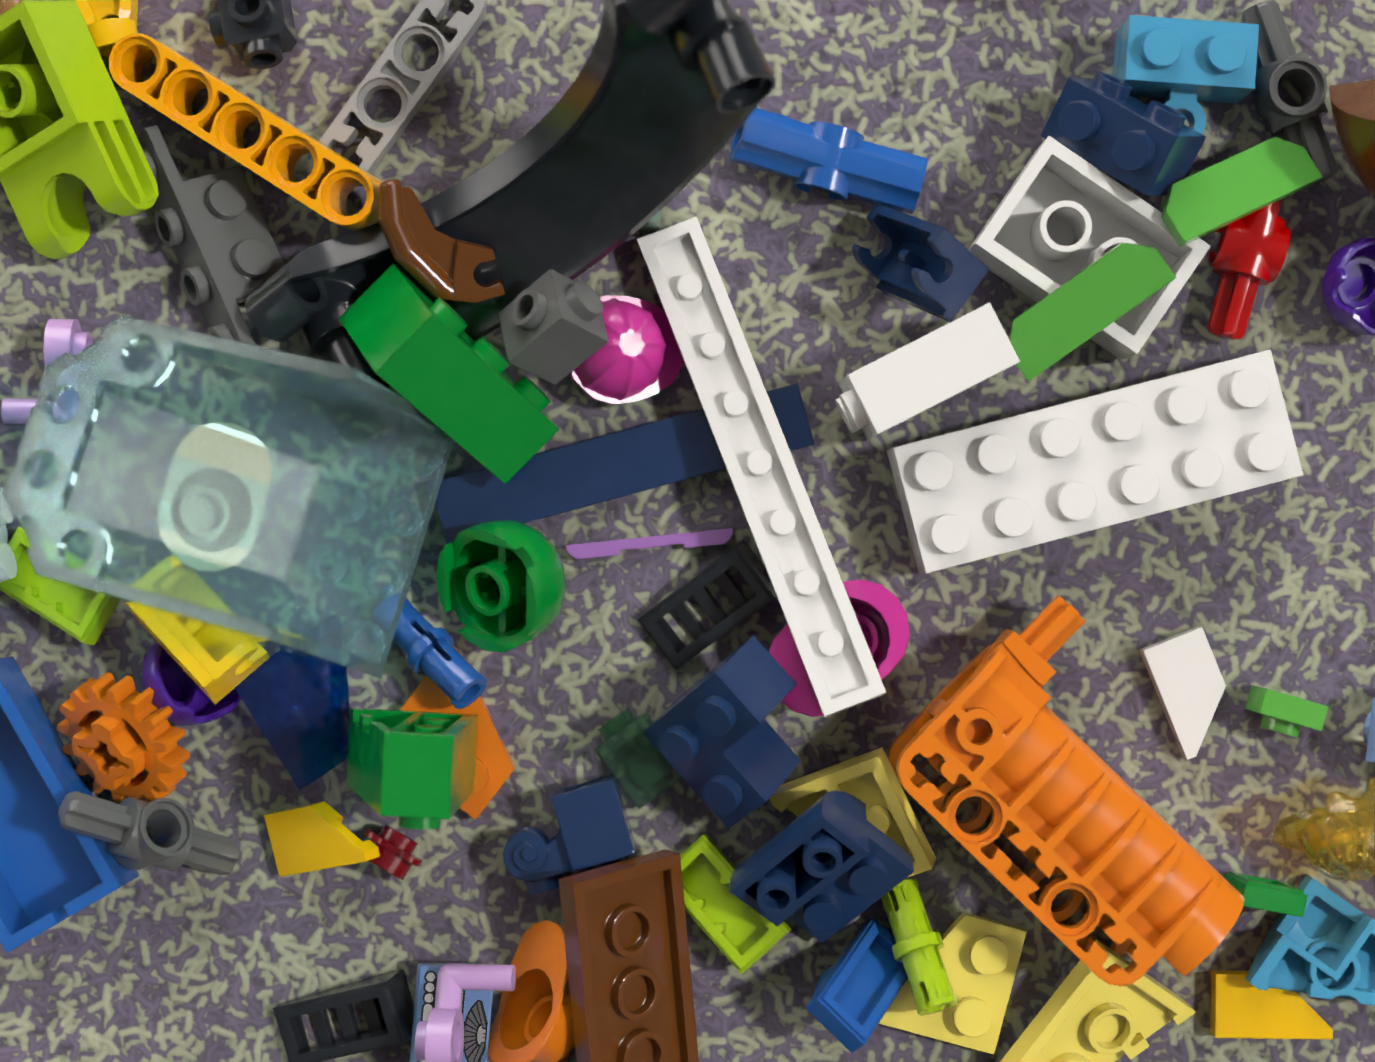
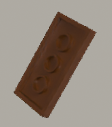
[559,849,699,1062]

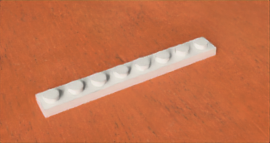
[637,217,886,718]

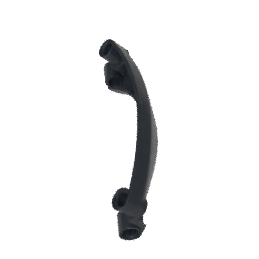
[245,0,776,403]

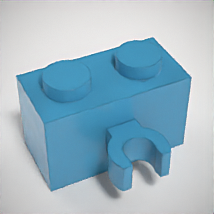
[1113,15,1259,134]

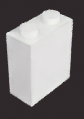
[835,303,1020,440]

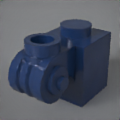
[503,773,636,895]

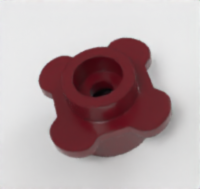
[364,824,422,880]

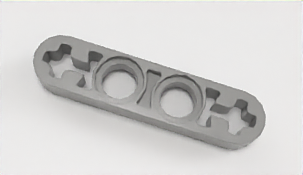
[319,0,487,175]

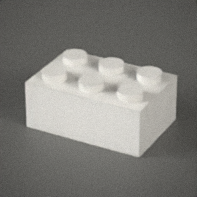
[968,136,1211,360]

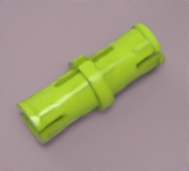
[880,879,958,1016]

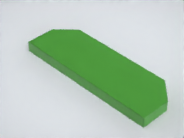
[1161,137,1323,248]
[1009,242,1177,382]

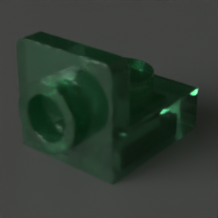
[594,707,682,809]

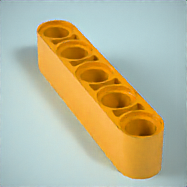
[109,33,382,231]

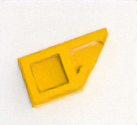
[264,801,380,877]
[1210,970,1333,1039]

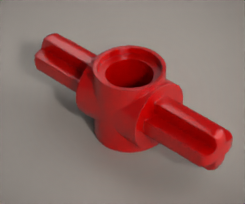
[1207,199,1291,340]

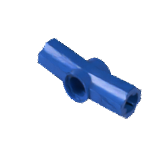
[729,108,928,214]

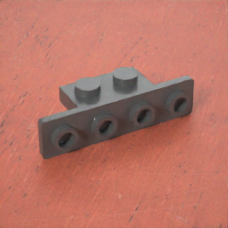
[137,125,284,378]

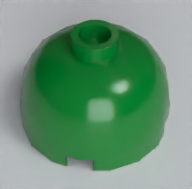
[436,520,567,653]

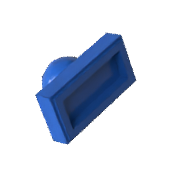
[805,917,908,1053]

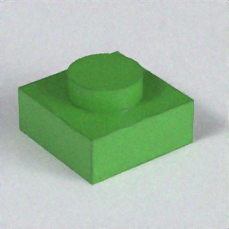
[1245,685,1329,738]

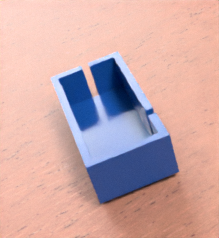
[0,656,140,953]

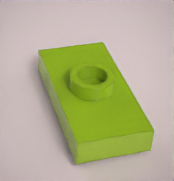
[0,526,124,645]
[680,834,791,974]

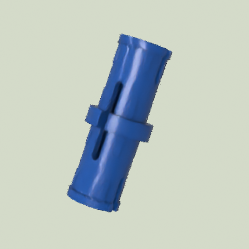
[374,594,487,709]

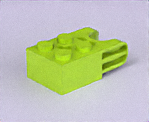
[0,0,159,259]

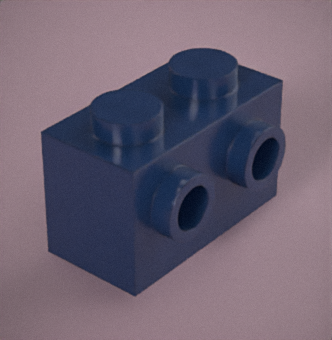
[1040,71,1206,196]

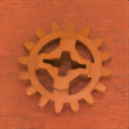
[57,672,190,804]

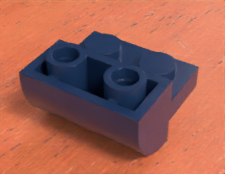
[730,790,914,943]

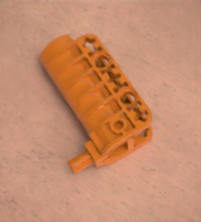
[887,595,1244,986]

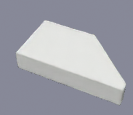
[1139,626,1226,760]

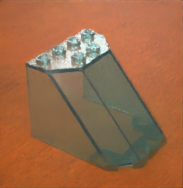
[3,315,454,679]

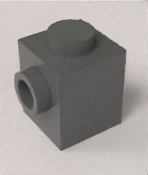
[498,269,609,385]

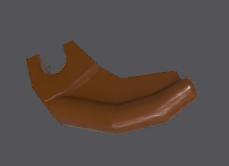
[378,179,505,303]

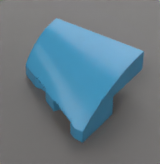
[1245,875,1375,1006]

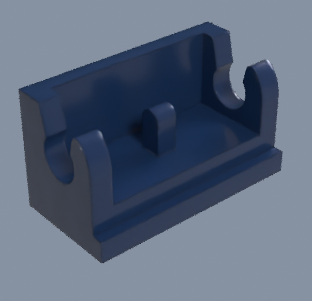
[852,203,989,322]

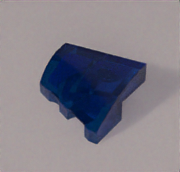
[235,615,350,790]

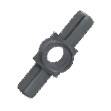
[1241,0,1338,185]
[57,791,241,875]

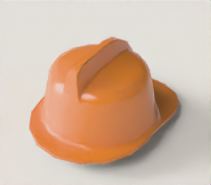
[488,920,575,1062]

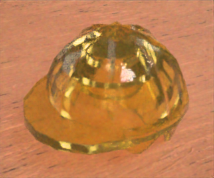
[1273,777,1375,882]

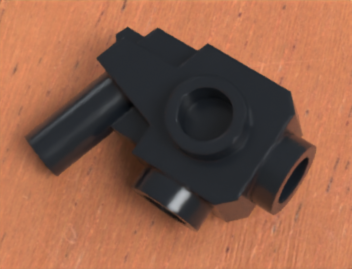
[208,0,298,69]

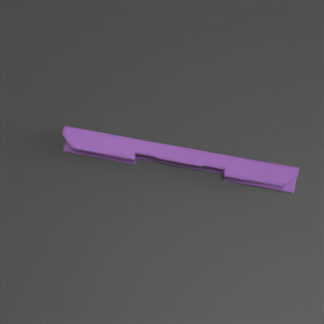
[566,528,733,559]

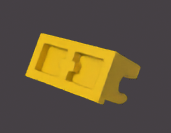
[118,557,270,704]

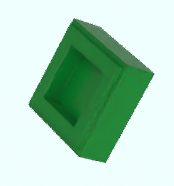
[1224,871,1308,917]

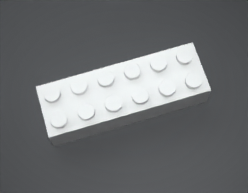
[887,349,1304,573]

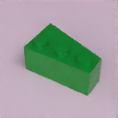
[339,264,560,484]
[346,708,478,830]

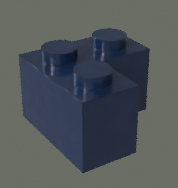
[643,635,802,829]

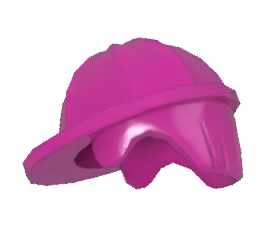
[569,295,684,405]

